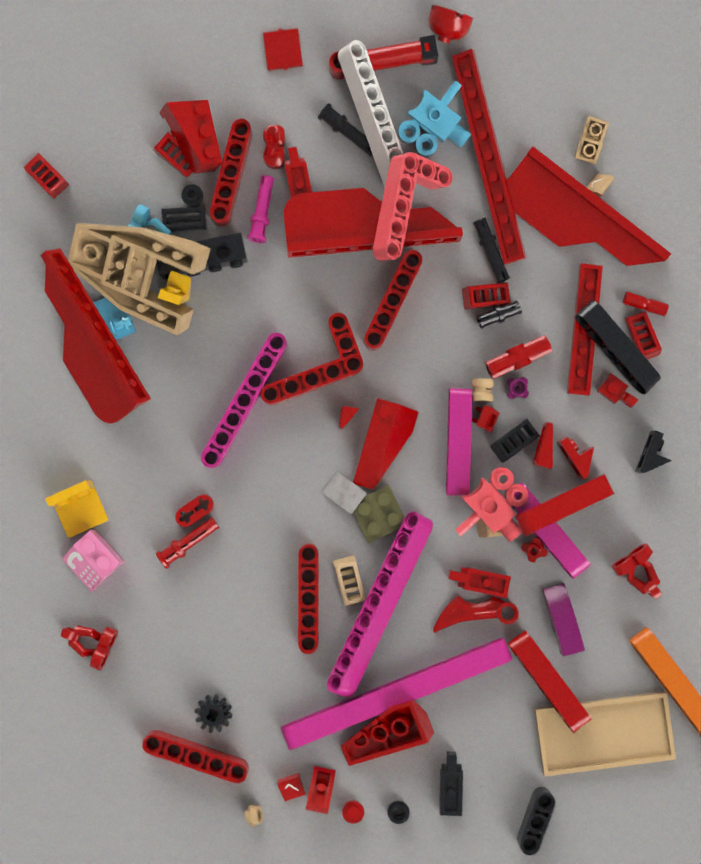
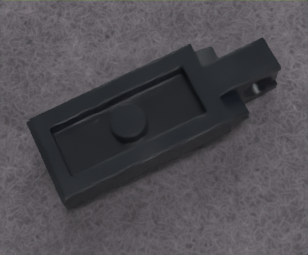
[439,751,463,816]

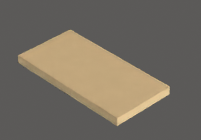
[534,691,676,777]

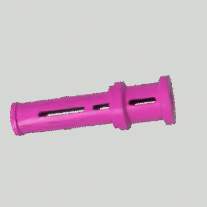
[247,175,274,243]

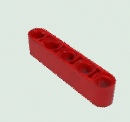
[210,118,252,227]
[364,250,423,351]
[515,474,615,537]
[298,543,319,654]
[507,630,592,733]
[142,730,249,784]

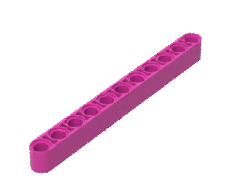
[280,638,513,750]

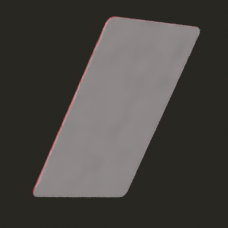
[322,472,366,514]

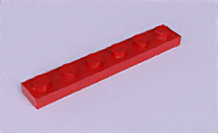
[567,263,603,396]

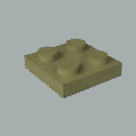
[354,485,405,544]

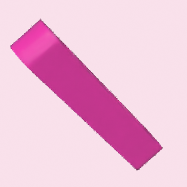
[201,332,287,468]

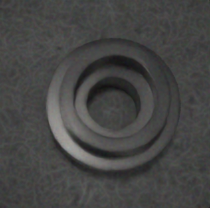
[181,184,203,207]
[387,801,410,824]

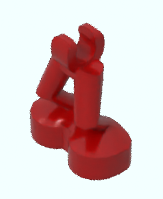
[263,125,285,169]
[612,543,662,599]
[61,625,118,671]

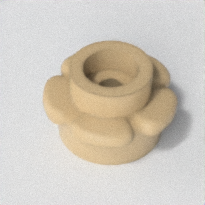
[245,804,263,827]

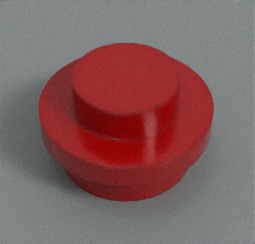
[342,800,364,824]

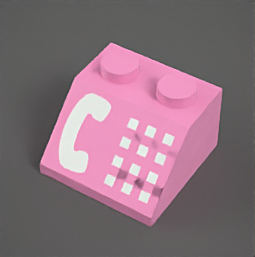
[62,529,125,592]

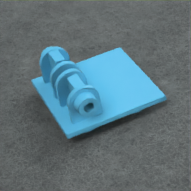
[93,298,136,340]

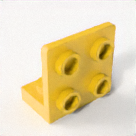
[45,480,109,538]

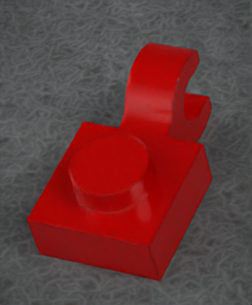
[597,373,638,408]

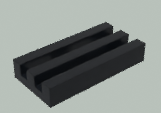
[162,206,207,232]

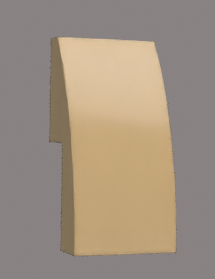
[575,116,609,165]

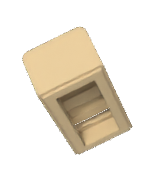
[333,555,366,606]

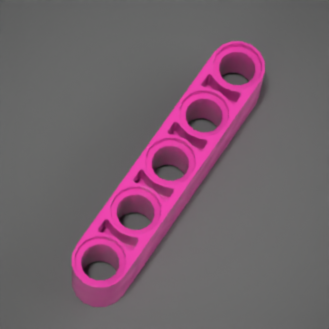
[446,388,472,496]
[504,482,591,579]

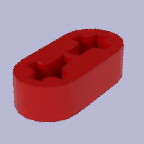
[175,495,214,527]

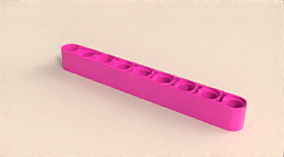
[327,511,433,697]

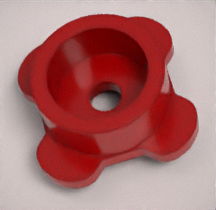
[521,537,548,562]

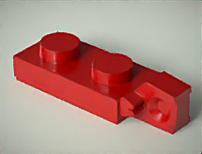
[285,146,312,198]
[448,567,511,598]

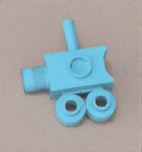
[398,81,471,157]

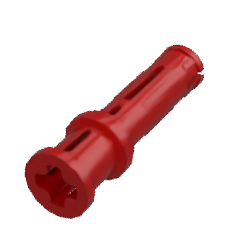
[156,517,219,569]

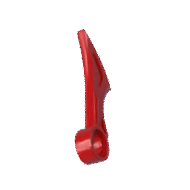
[433,595,519,633]

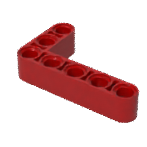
[260,312,363,405]

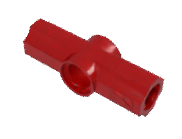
[485,335,553,379]

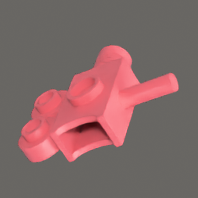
[455,467,528,542]

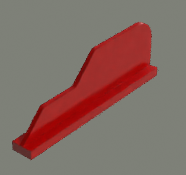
[507,146,671,266]
[284,188,463,258]
[40,248,151,423]

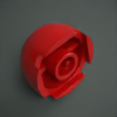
[428,5,473,44]

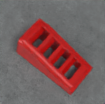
[153,132,193,178]
[23,153,70,199]
[462,282,511,310]
[625,311,662,359]
[532,422,553,469]

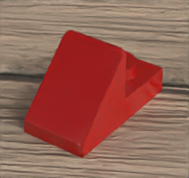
[556,437,594,479]
[305,766,336,814]

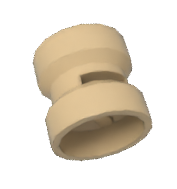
[472,378,494,402]

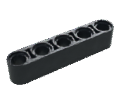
[575,300,661,395]

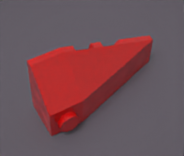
[353,398,418,490]
[341,699,435,766]

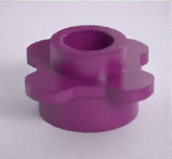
[506,377,529,399]

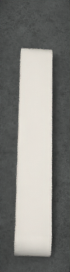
[338,40,403,187]

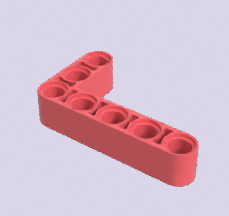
[373,152,453,261]

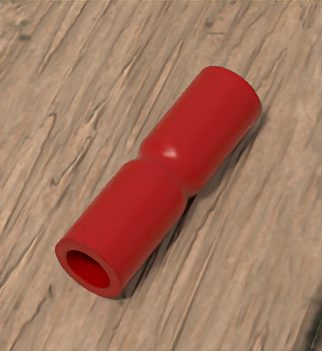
[622,292,669,317]

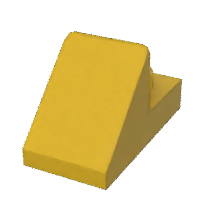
[158,271,191,305]

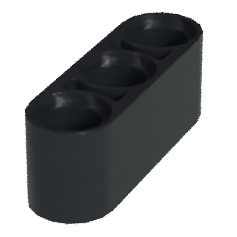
[517,787,555,856]

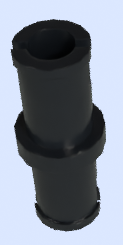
[476,300,522,329]

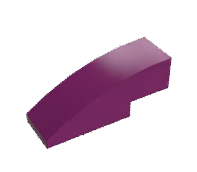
[543,583,585,656]

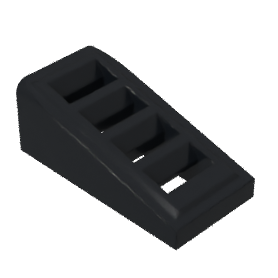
[490,419,540,463]

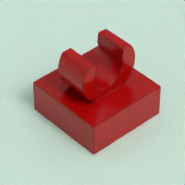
[472,405,500,433]

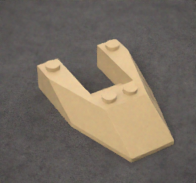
[68,223,210,335]

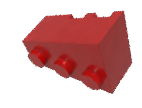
[159,100,222,174]

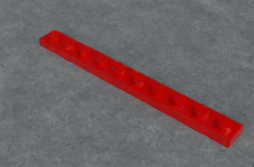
[452,48,527,265]

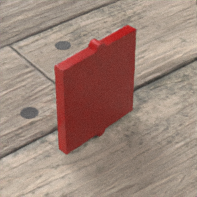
[263,28,303,71]

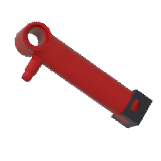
[329,35,439,80]

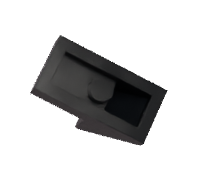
[635,430,672,473]

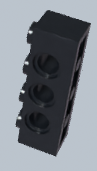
[157,232,248,281]

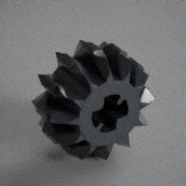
[195,694,233,733]

